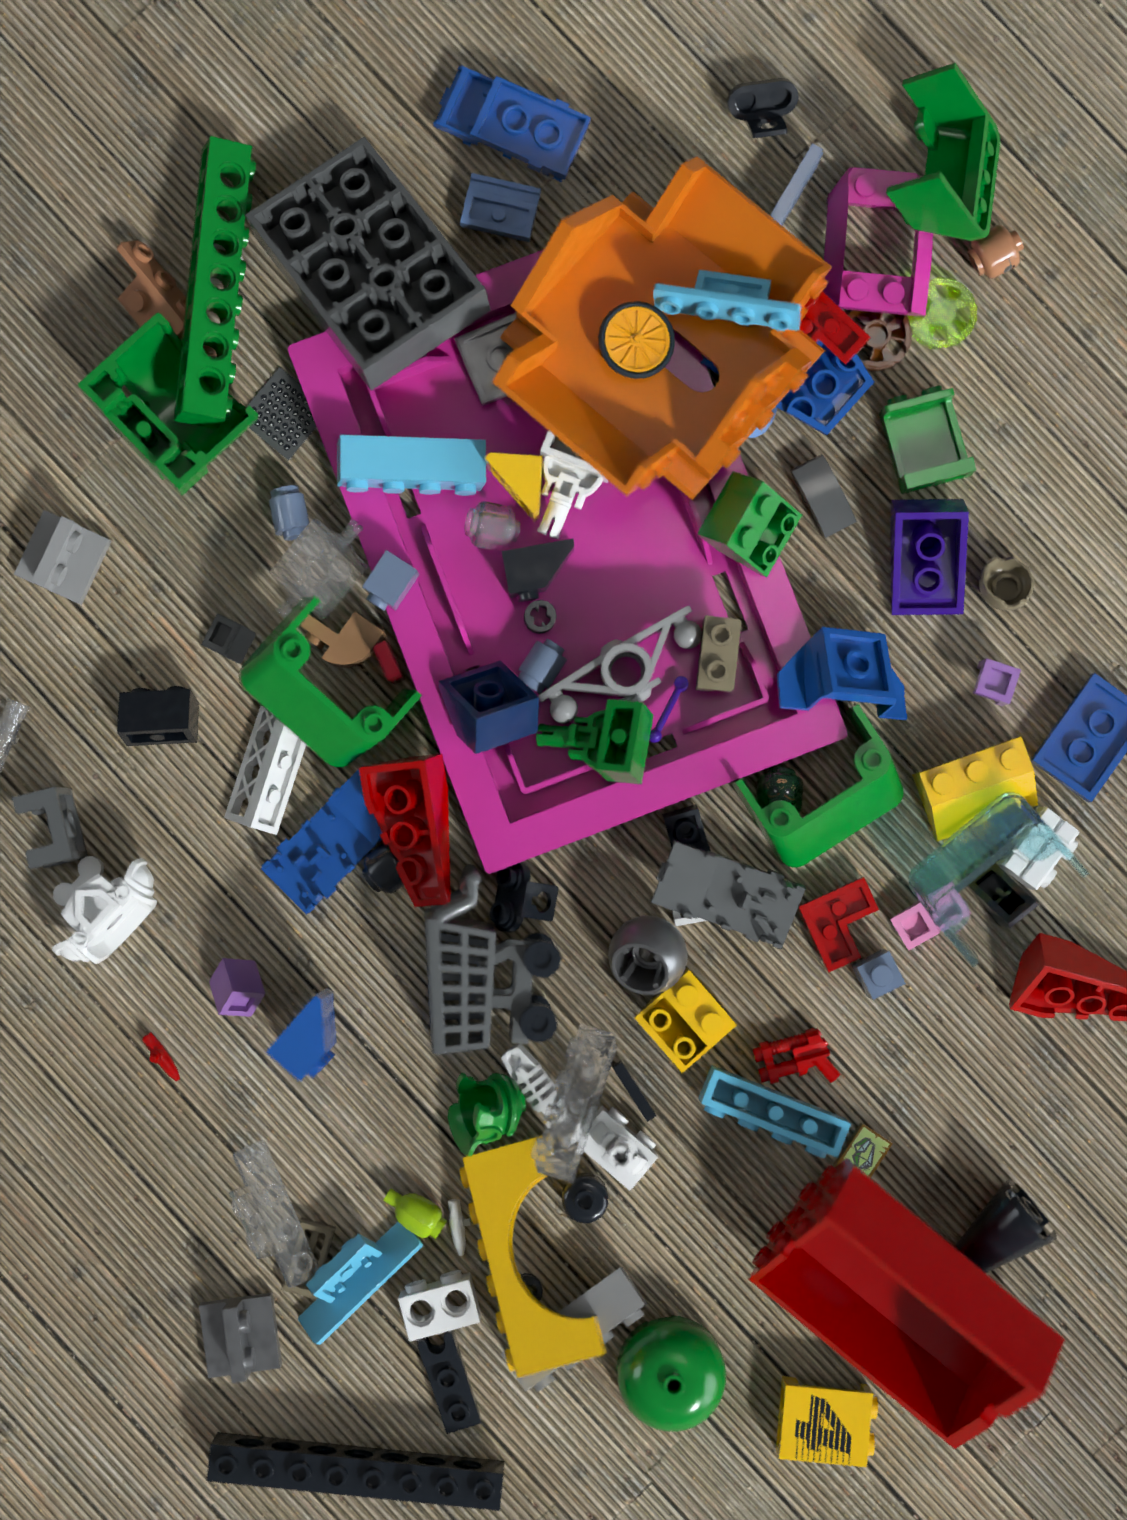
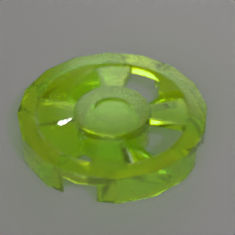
[907,277,977,349]

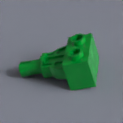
[536,699,654,785]

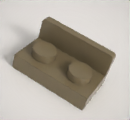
[695,615,741,692]

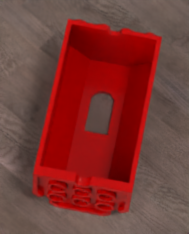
[748,1158,1065,1449]

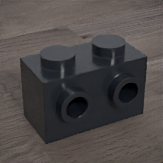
[117,686,199,746]

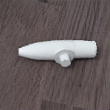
[448,1199,471,1256]

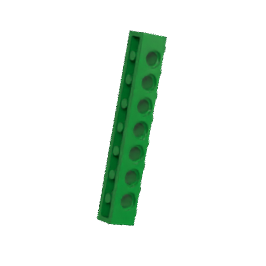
[174,136,256,429]

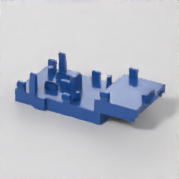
[433,65,591,182]
[261,765,382,914]

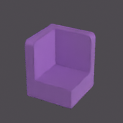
[973,658,1021,706]
[209,958,265,1017]

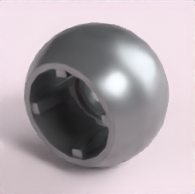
[608,915,688,995]

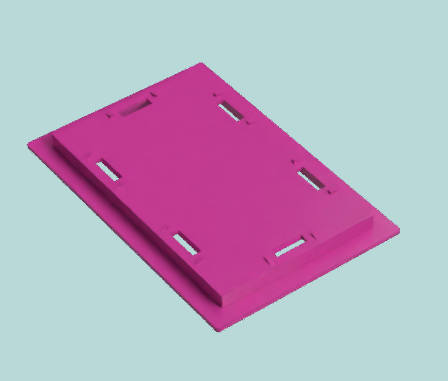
[288,249,848,874]

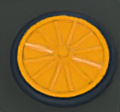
[598,301,675,379]

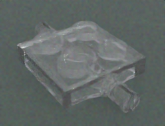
[269,518,370,621]

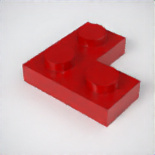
[799,291,871,364]
[798,877,879,973]

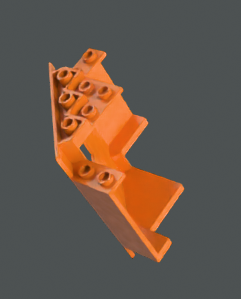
[492,156,832,500]

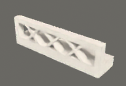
[224,705,306,835]

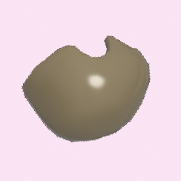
[979,556,1034,611]

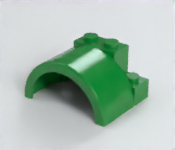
[77,313,258,496]

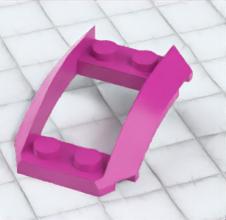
[823,167,933,317]

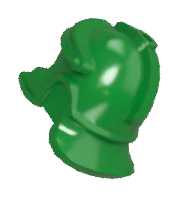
[448,1073,526,1156]

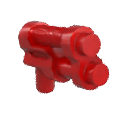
[752,1028,841,1085]

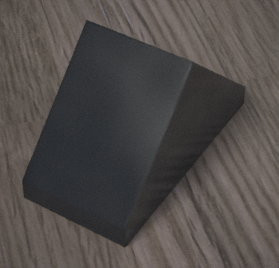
[966,861,1038,928]

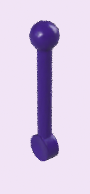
[649,676,688,743]

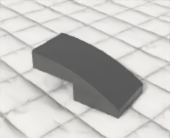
[790,454,857,538]

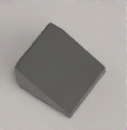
[201,613,256,664]

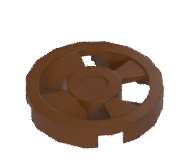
[848,310,912,372]

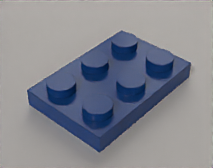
[1030,673,1127,802]

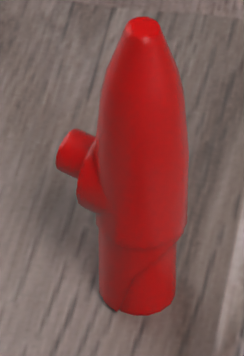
[142,1032,180,1082]

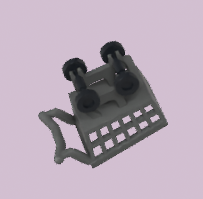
[424,864,561,1055]

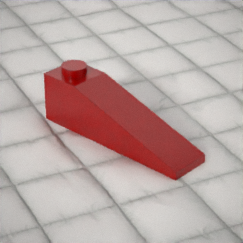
[359,753,451,907]
[1009,933,1127,1021]

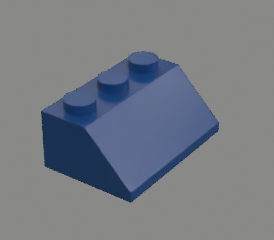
[266,987,337,1081]

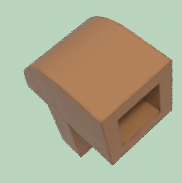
[300,611,387,668]

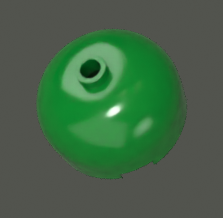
[617,1315,726,1432]

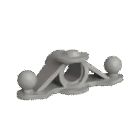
[539,605,702,724]

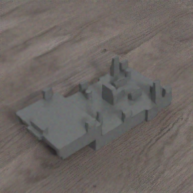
[650,840,806,949]

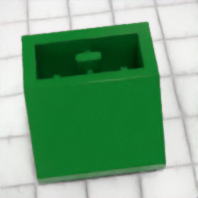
[697,471,802,577]

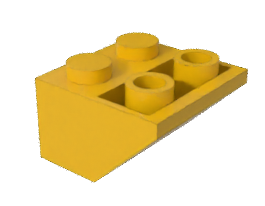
[634,968,737,1073]

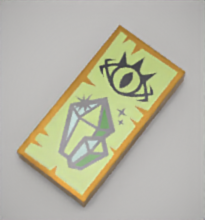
[833,1123,893,1177]

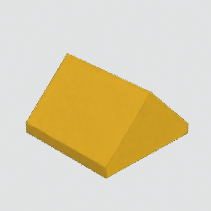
[484,453,543,522]

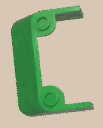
[886,63,1000,241]
[238,596,422,767]
[731,704,904,867]

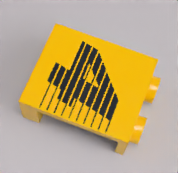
[775,1376,878,1467]

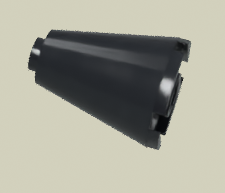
[955,1180,1057,1273]

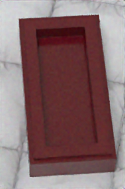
[373,640,406,685]

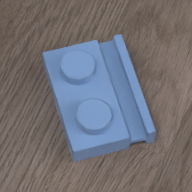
[460,173,541,242]

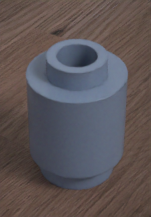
[268,485,311,541]
[518,639,567,694]

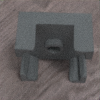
[12,786,88,869]

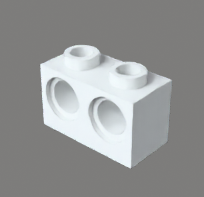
[398,1270,481,1342]

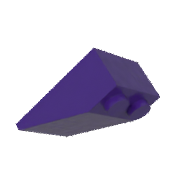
[890,499,969,615]

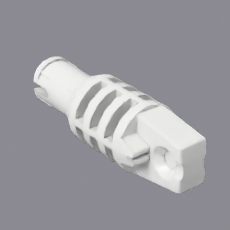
[501,1044,578,1137]

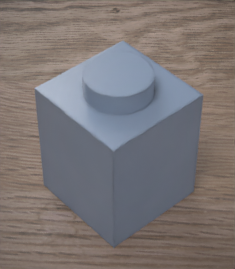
[362,550,419,611]
[851,949,906,1000]

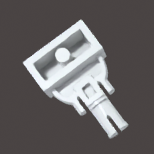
[537,430,608,540]
[574,1106,658,1191]

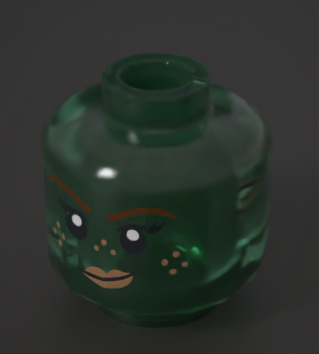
[756,767,804,813]

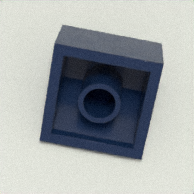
[438,660,539,754]

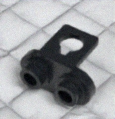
[727,78,799,138]
[490,862,559,933]

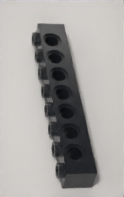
[207,1432,505,1511]

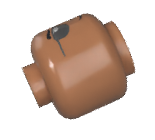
[967,225,1024,279]

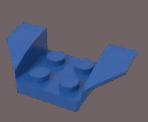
[777,627,907,720]

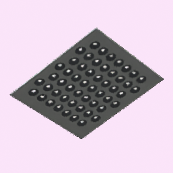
[247,367,317,461]

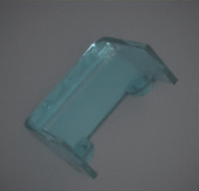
[908,792,1089,967]

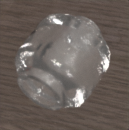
[465,501,520,551]

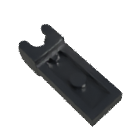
[417,1330,481,1434]

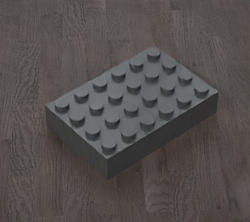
[245,136,491,391]

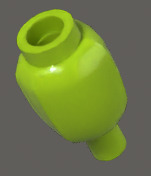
[383,1188,447,1239]

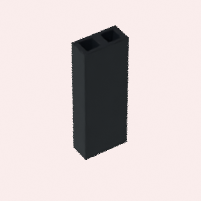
[612,1060,656,1122]

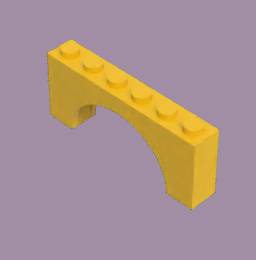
[459,1134,607,1378]

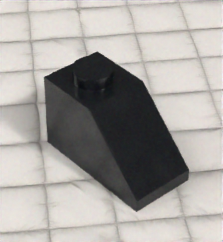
[502,539,575,602]

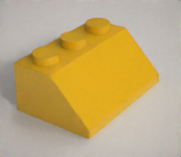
[912,736,1038,842]

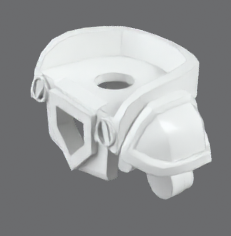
[52,856,157,964]

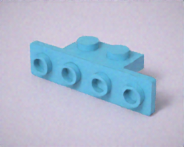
[653,270,801,331]
[298,1222,423,1345]

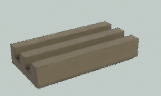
[281,1217,336,1299]

